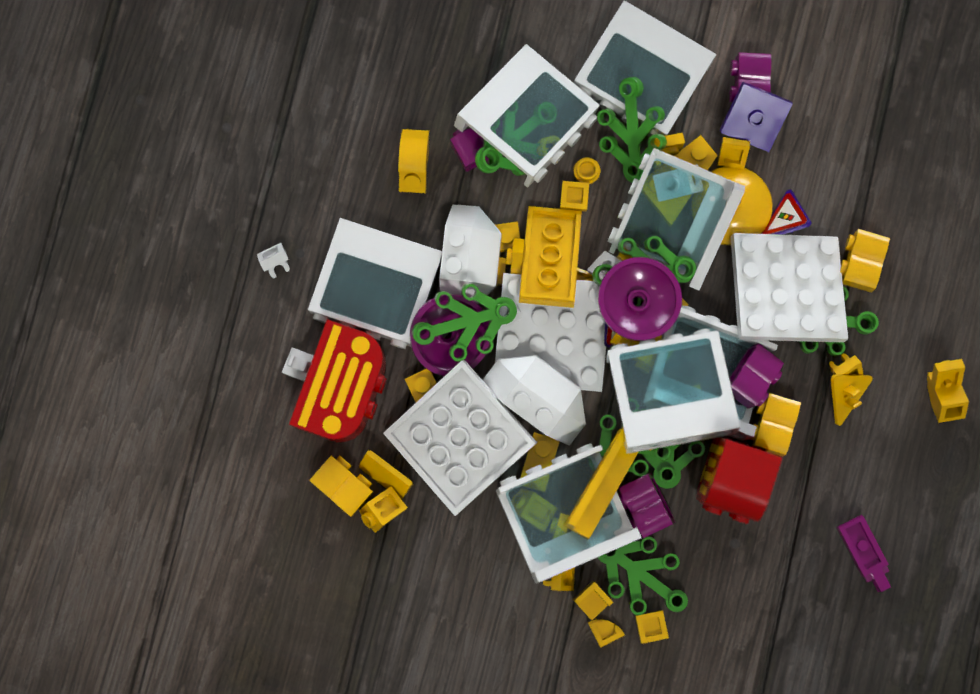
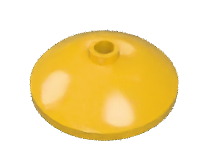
[691,166,772,246]

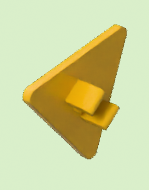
[831,375,873,426]

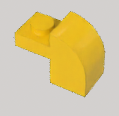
[398,129,429,193]
[927,359,969,423]

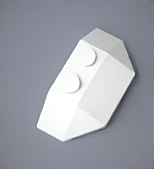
[439,205,502,304]
[482,355,586,446]

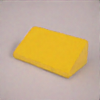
[359,450,414,499]

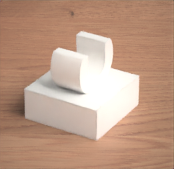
[257,243,289,278]
[282,347,314,381]

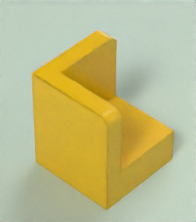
[572,581,614,620]

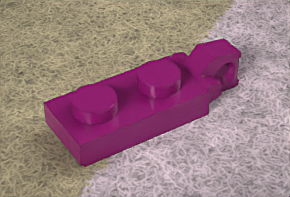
[836,515,891,592]

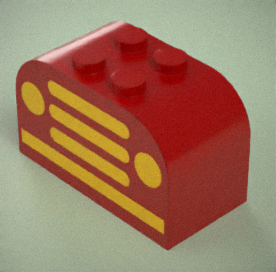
[289,319,387,442]
[696,437,783,524]

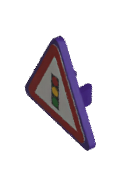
[761,190,812,235]

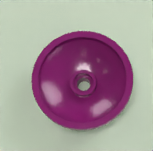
[598,257,682,341]
[410,294,489,376]

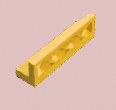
[563,427,638,540]

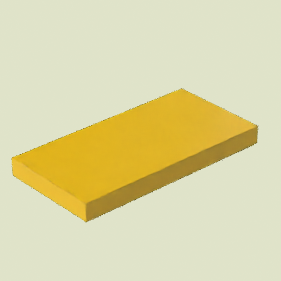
[519,206,582,308]

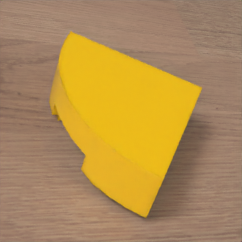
[588,619,625,648]

